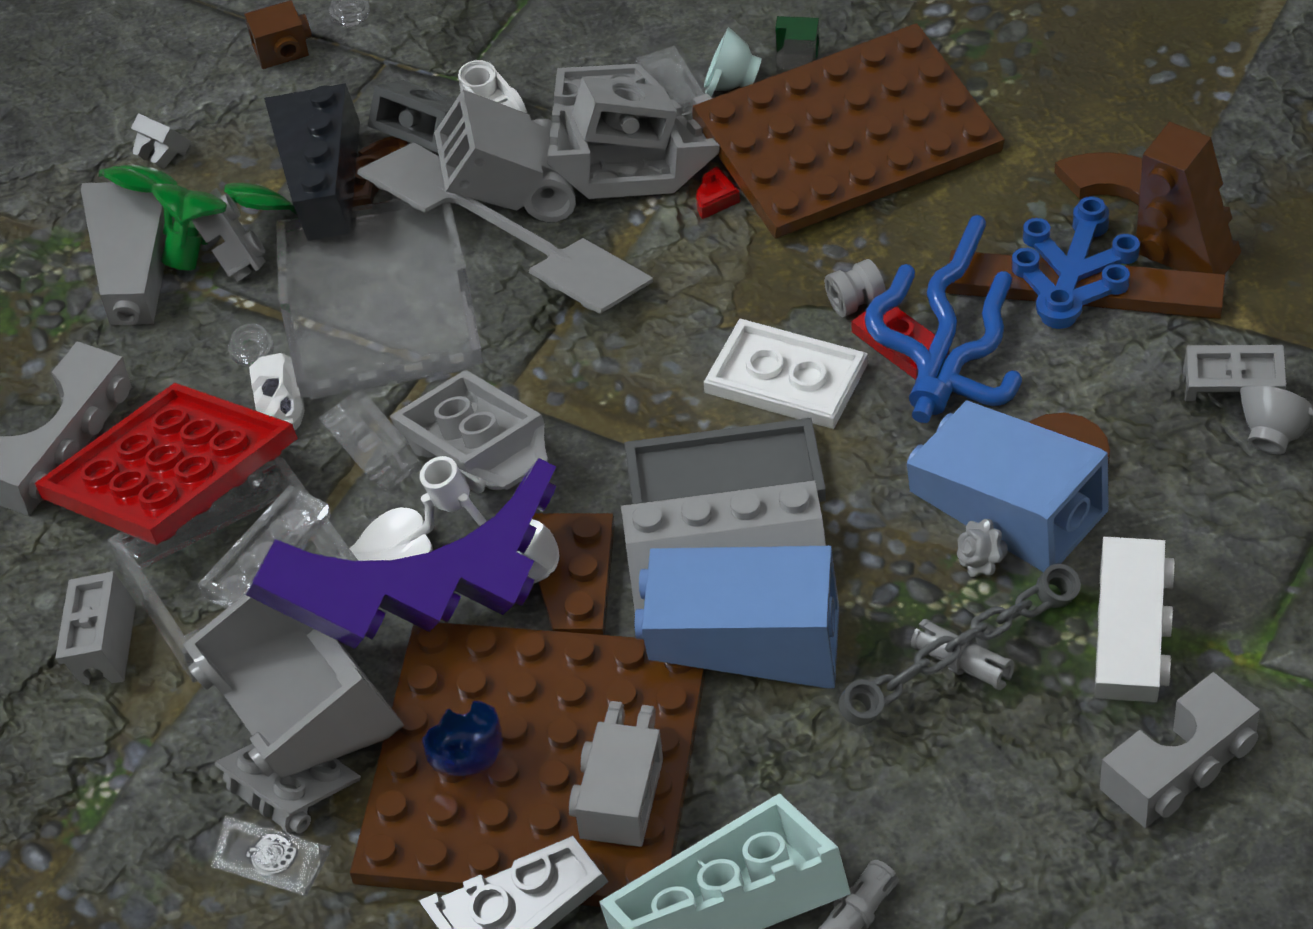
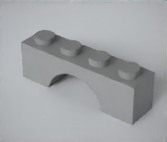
[0,341,132,516]

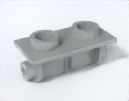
[192,188,266,281]

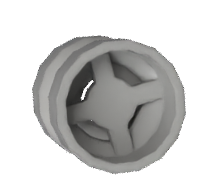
[824,259,886,317]

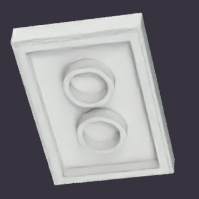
[704,319,868,429]

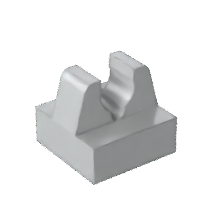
[131,113,192,168]

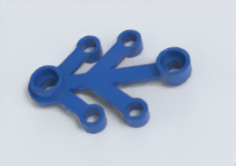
[1012,197,1140,329]

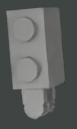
[569,701,663,847]

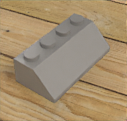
[621,480,826,611]

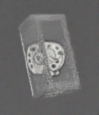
[211,816,331,896]

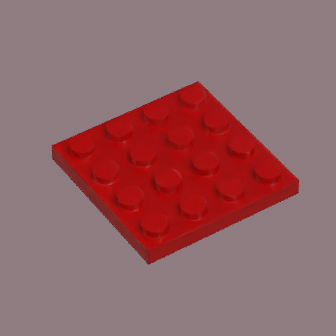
[35,383,298,546]

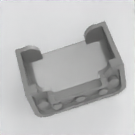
[183,593,404,778]

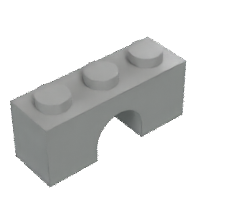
[1100,672,1260,828]

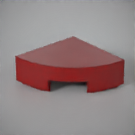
[696,166,740,219]

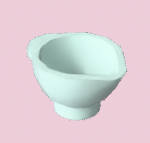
[704,27,762,97]

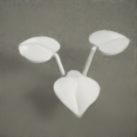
[343,456,559,584]

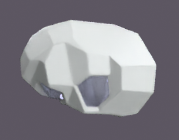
[249,353,305,430]

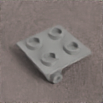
[215,744,361,834]

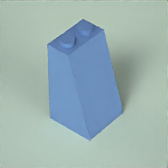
[907,400,1108,572]
[635,546,839,688]

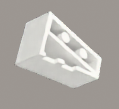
[1095,537,1174,702]

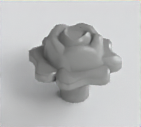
[957,519,1008,577]

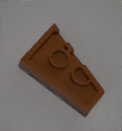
[532,513,615,635]

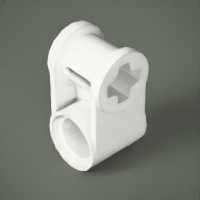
[458,60,527,113]

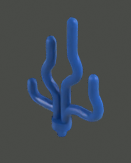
[865,215,1022,423]

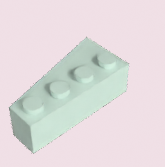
[599,793,851,929]

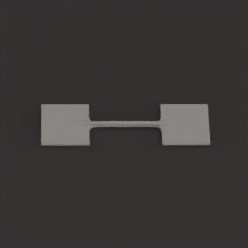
[357,142,653,314]

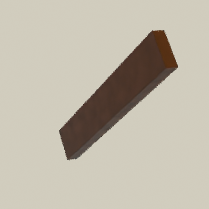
[945,250,1225,319]

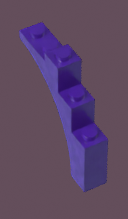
[246,458,556,649]

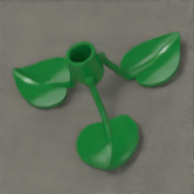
[98,165,297,270]

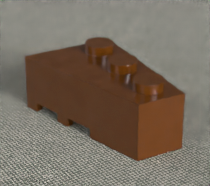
[1136,121,1241,275]

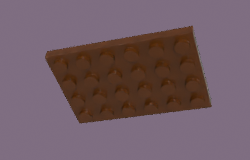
[692,23,1005,239]

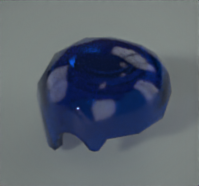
[422,700,502,777]

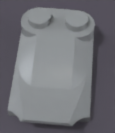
[390,370,548,490]

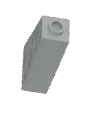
[81,182,174,325]

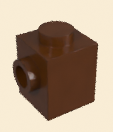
[244,0,312,69]

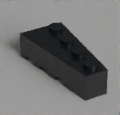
[264,83,360,241]

